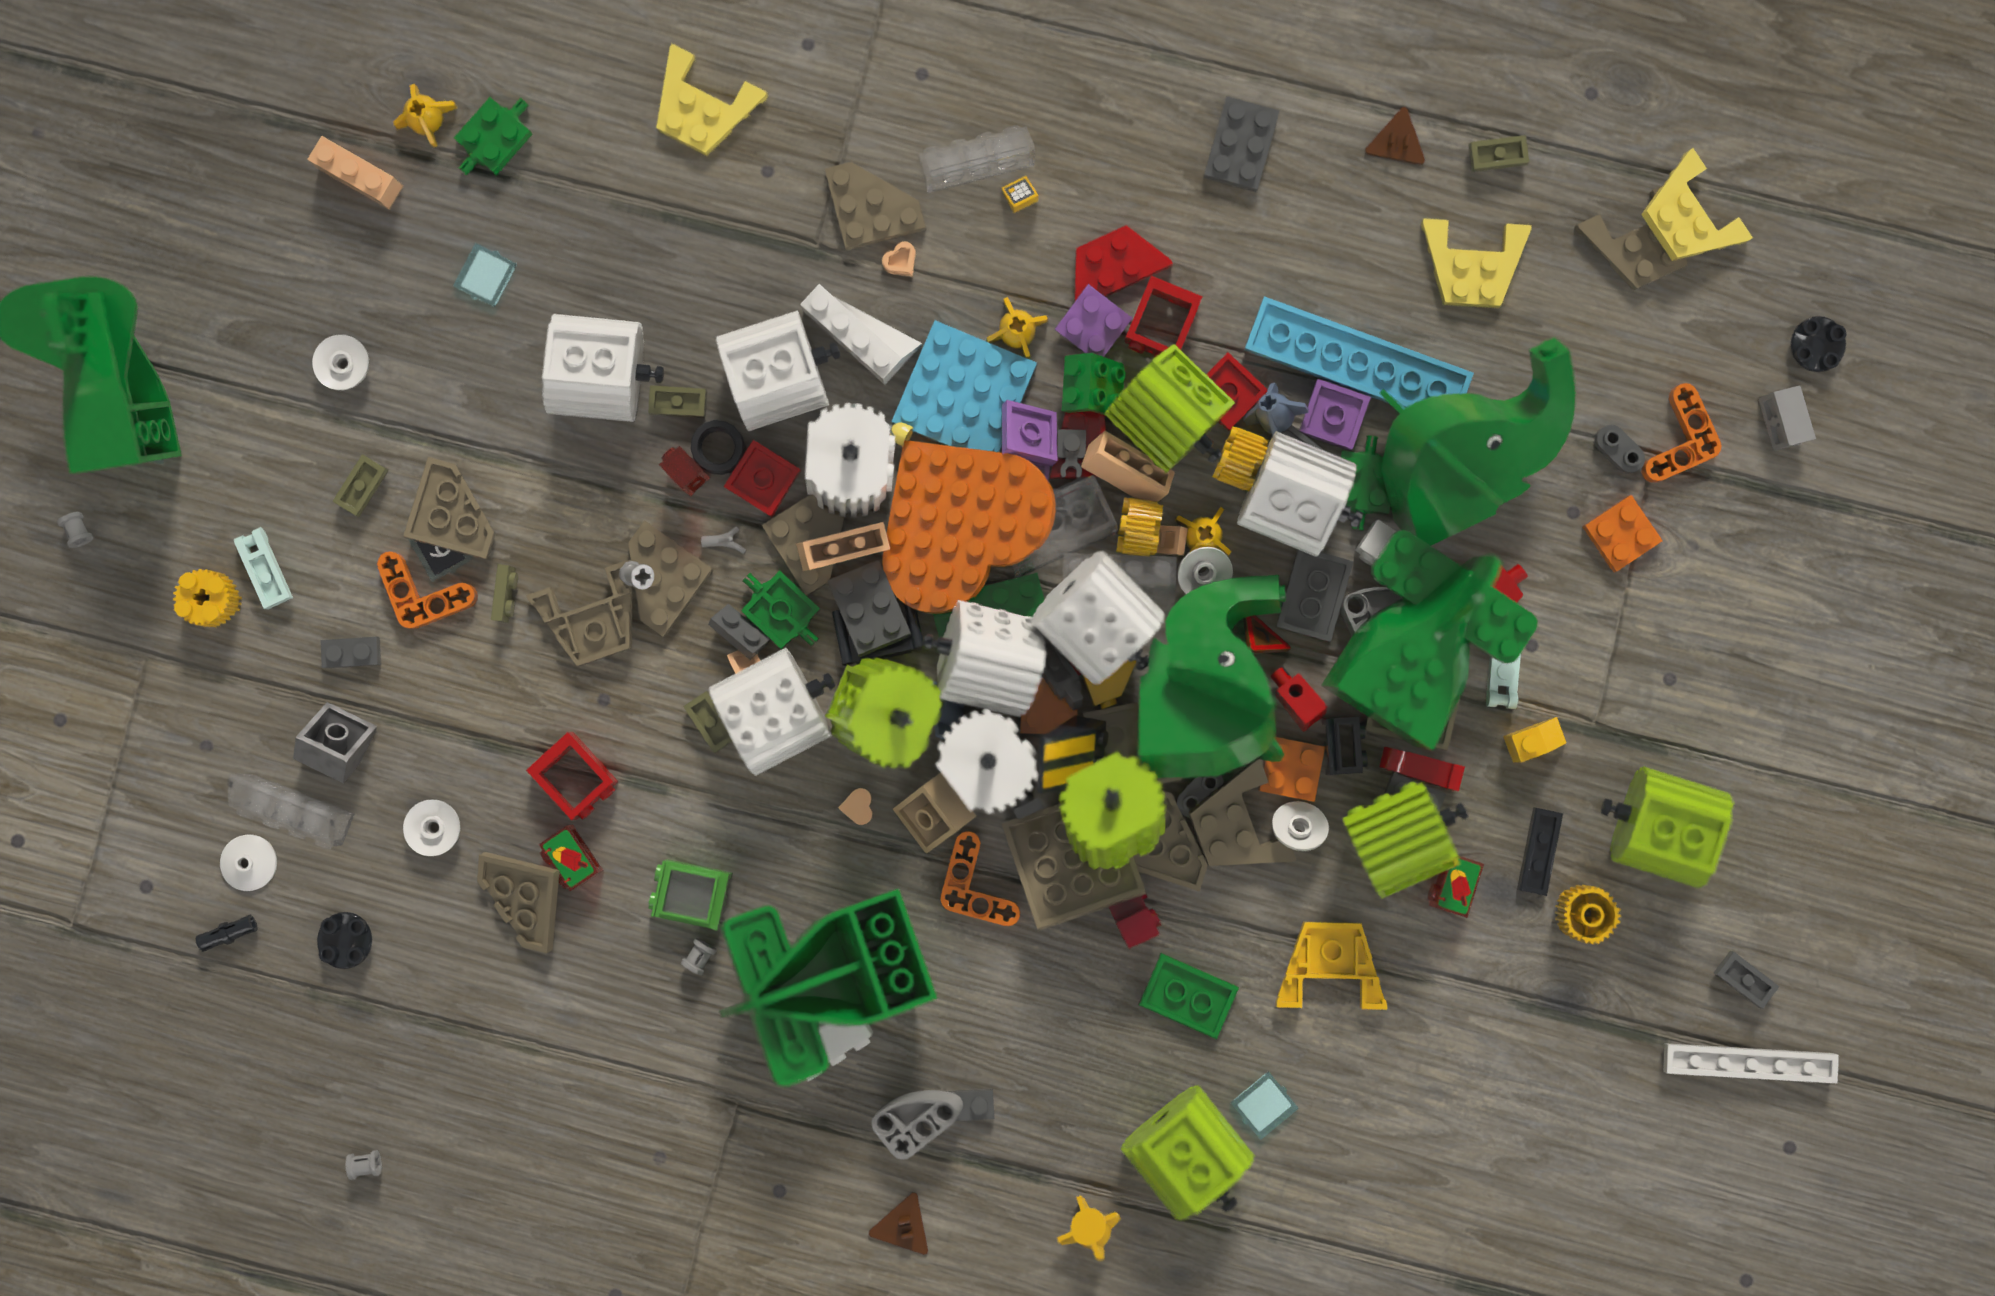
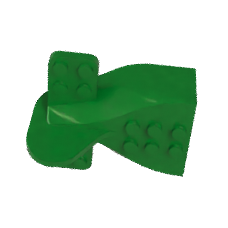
[0,276,182,474]
[1321,530,1538,750]
[719,889,938,1087]

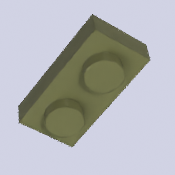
[1468,135,1529,172]
[648,385,707,418]
[332,454,389,517]
[491,564,518,623]
[683,691,733,753]

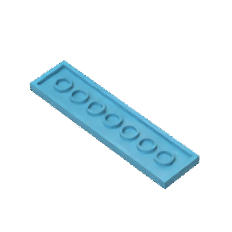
[1244,296,1474,408]

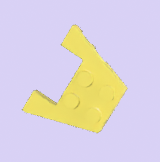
[656,44,768,156]
[1641,148,1753,261]
[1421,219,1531,308]

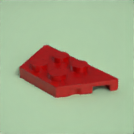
[1075,225,1173,301]

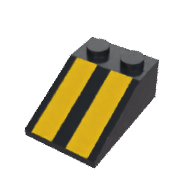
[1037,715,1109,794]

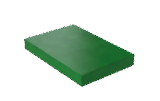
[1138,953,1239,1040]

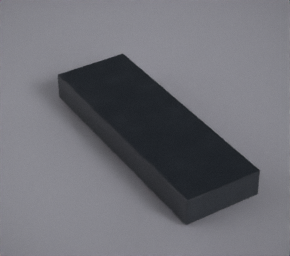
[1517,807,1563,896]

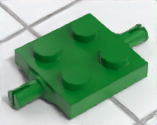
[454,97,533,176]
[1341,435,1390,531]
[741,570,821,649]

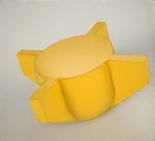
[393,84,457,147]
[987,297,1048,359]
[1175,507,1232,556]
[1057,1195,1121,1261]

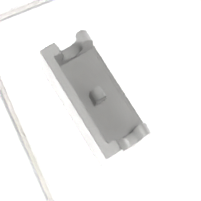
[1758,385,1816,451]

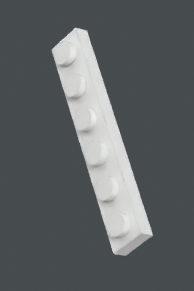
[1663,1043,1838,1083]

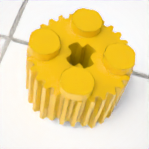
[1212,426,1269,491]
[1116,497,1163,557]
[173,569,242,628]
[1555,885,1621,944]

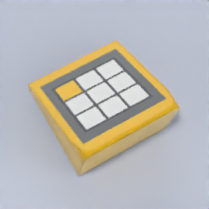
[1001,176,1039,213]

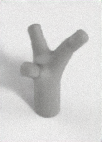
[701,527,746,554]

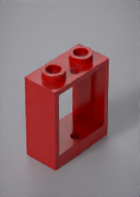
[1124,275,1203,359]
[526,732,619,820]

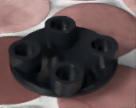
[1791,316,1847,372]
[317,912,372,969]

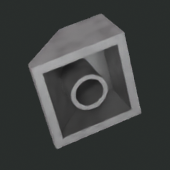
[293,702,377,783]

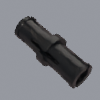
[195,914,258,952]

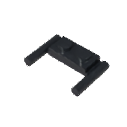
[832,604,923,666]

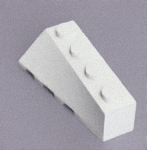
[800,284,922,385]

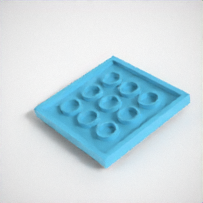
[892,320,1037,452]

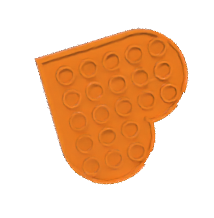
[882,440,1056,614]

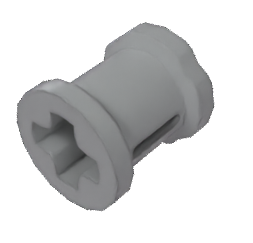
[57,512,94,548]
[619,561,654,589]
[681,938,717,976]
[346,1150,382,1180]

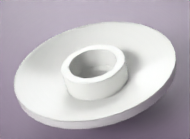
[312,335,369,390]
[1177,547,1233,594]
[403,800,460,856]
[1272,801,1329,851]
[220,835,277,891]

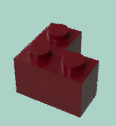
[1109,894,1162,949]

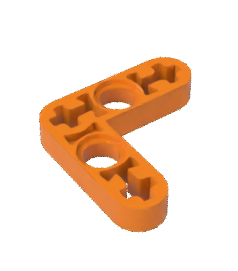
[1641,383,1722,483]
[377,551,478,629]
[941,831,1020,926]

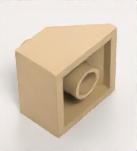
[893,772,976,854]

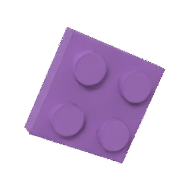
[1054,284,1132,357]
[1299,379,1370,451]
[1002,400,1058,466]

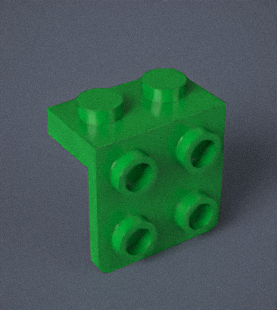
[1062,353,1125,416]

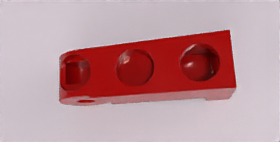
[1379,747,1465,792]

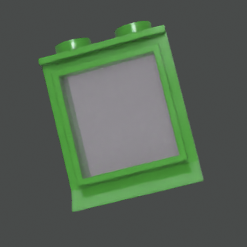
[648,859,733,930]

